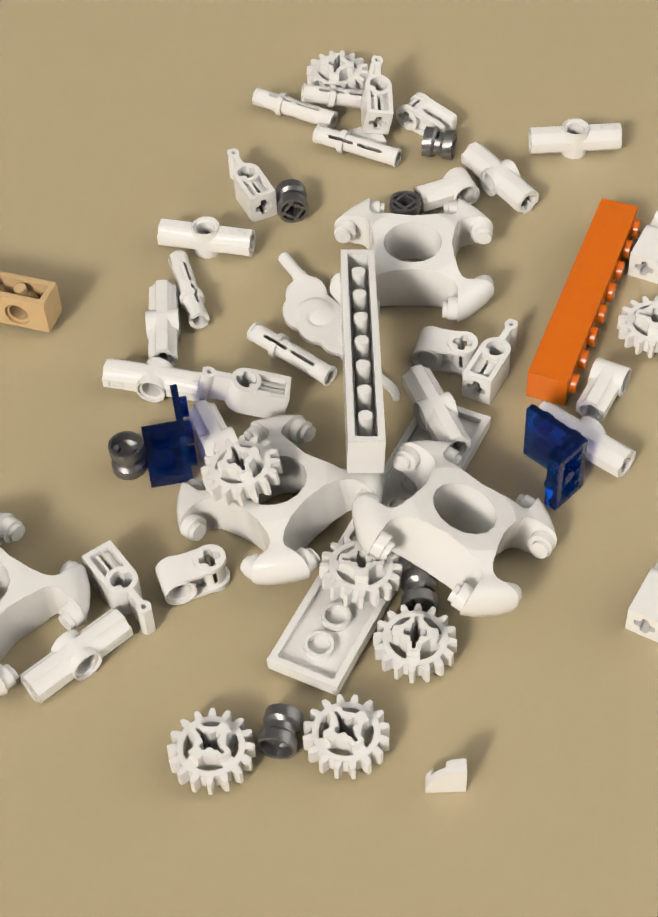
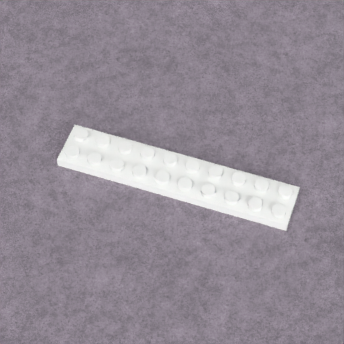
[267,405,491,696]

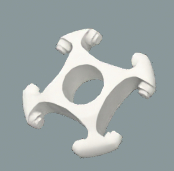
[329,198,495,323]
[177,415,384,585]
[352,440,557,617]
[0,512,91,696]

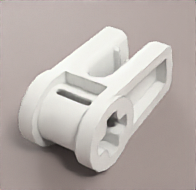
[396,92,457,136]

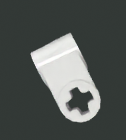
[412,326,478,376]
[155,544,231,605]

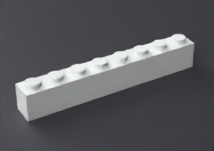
[340,249,386,473]

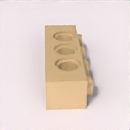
[0,271,63,333]

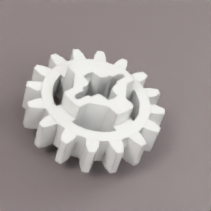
[307,50,368,90]
[617,296,658,358]
[201,435,283,507]
[319,536,403,609]
[373,603,458,684]
[303,694,390,780]
[167,708,256,795]

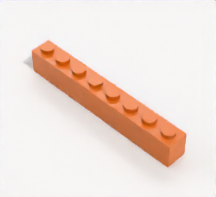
[526,198,642,406]

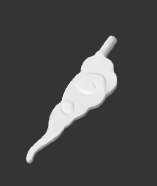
[278,252,400,402]

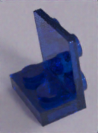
[141,384,198,488]
[523,404,588,511]

